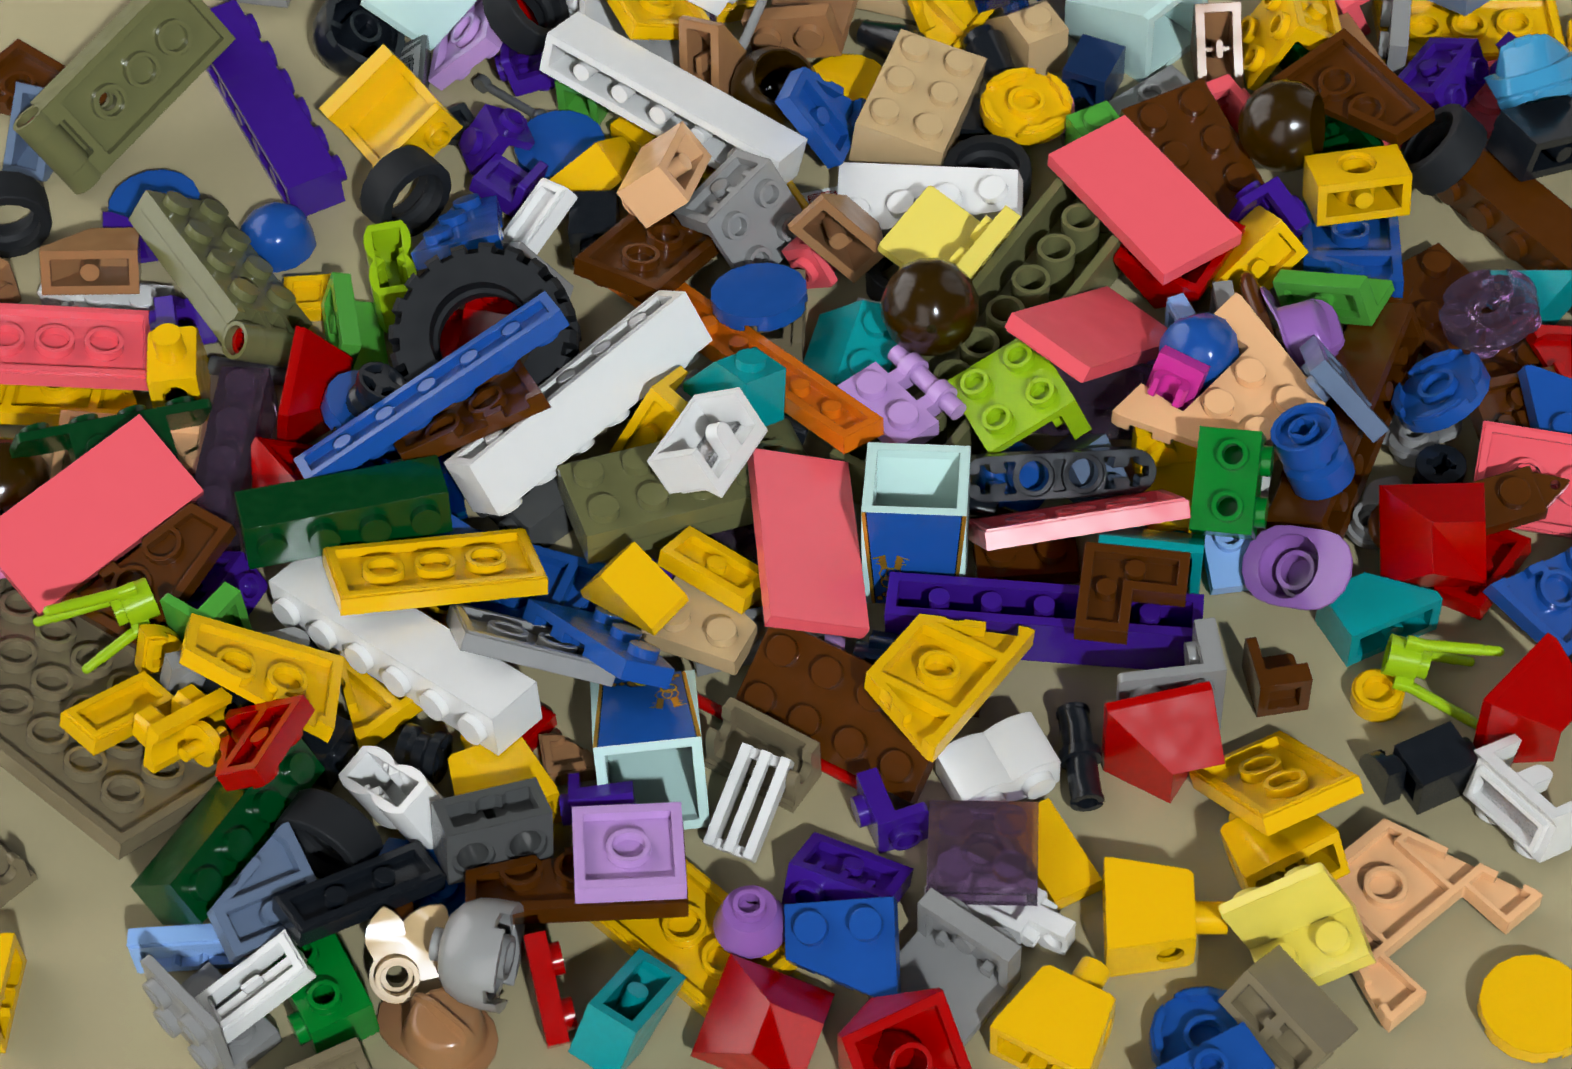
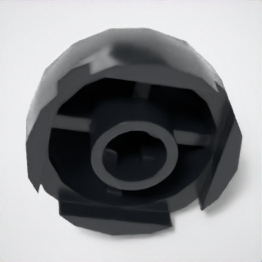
[313,0,405,78]

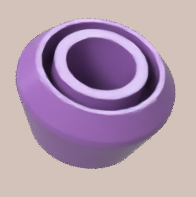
[713,885,785,959]

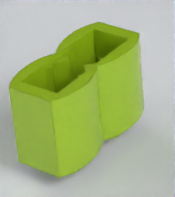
[363,220,418,333]

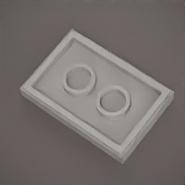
[445,604,615,687]

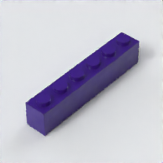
[206,0,347,216]
[884,572,1204,670]

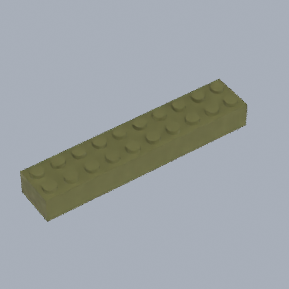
[830,177,1122,506]

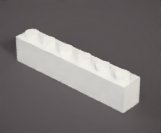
[539,11,808,185]
[444,290,713,516]
[268,556,542,756]

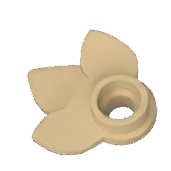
[365,904,449,1004]

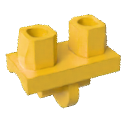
[132,684,232,774]

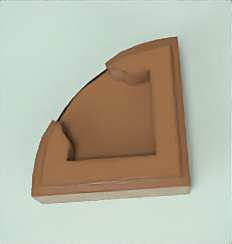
[538,733,597,786]

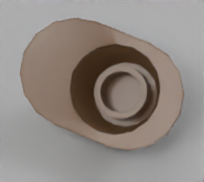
[377,988,499,1069]

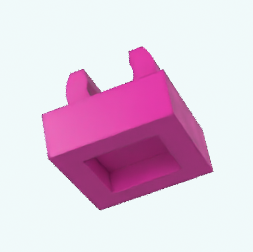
[1146,345,1211,411]

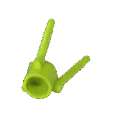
[33,577,161,674]
[1381,633,1505,729]

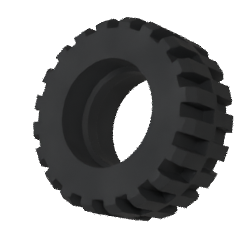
[388,242,582,386]

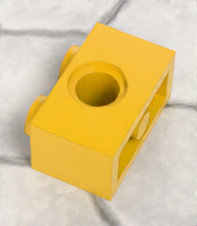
[1302,144,1413,227]

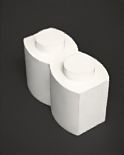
[935,712,1061,822]
[338,746,443,849]

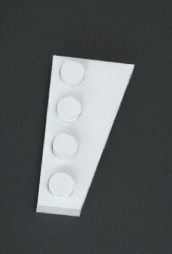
[837,162,1023,234]

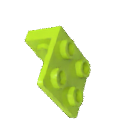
[948,338,1092,453]

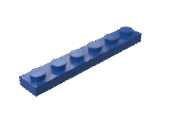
[293,291,570,479]

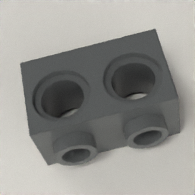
[431,777,554,885]

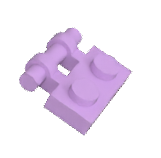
[837,345,967,444]

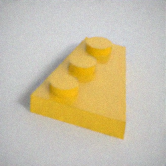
[179,613,344,743]

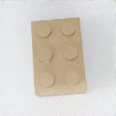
[849,29,987,166]

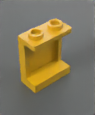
[319,44,463,168]

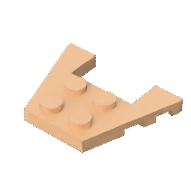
[1111,292,1326,464]
[1336,818,1543,1032]

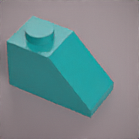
[683,347,786,426]
[1315,572,1443,667]
[568,948,686,1069]

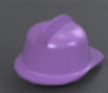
[1260,287,1345,378]
[1242,525,1353,611]

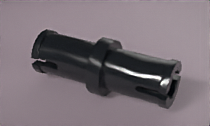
[1056,702,1105,812]

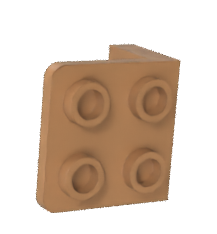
[741,0,858,58]

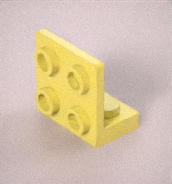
[877,186,1021,281]
[1218,863,1376,986]

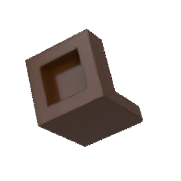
[1241,637,1313,717]

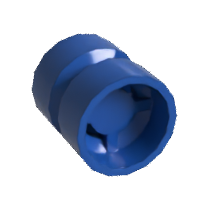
[1270,403,1355,501]

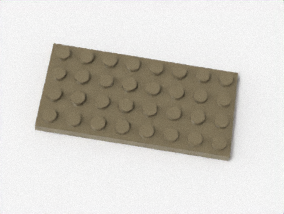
[0,578,232,860]

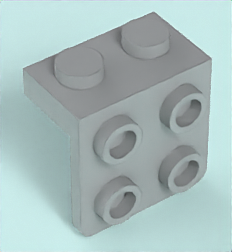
[868,888,1022,1046]

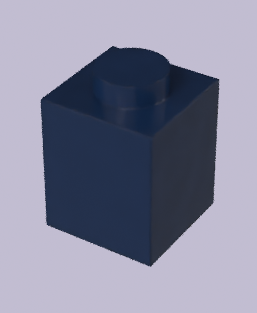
[1062,34,1126,106]

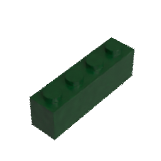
[234,455,453,570]
[130,738,326,925]

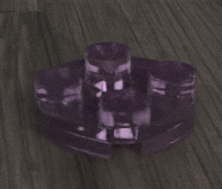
[1439,269,1542,359]

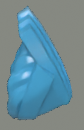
[1484,34,1572,110]

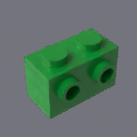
[1189,426,1274,540]
[265,933,380,1054]

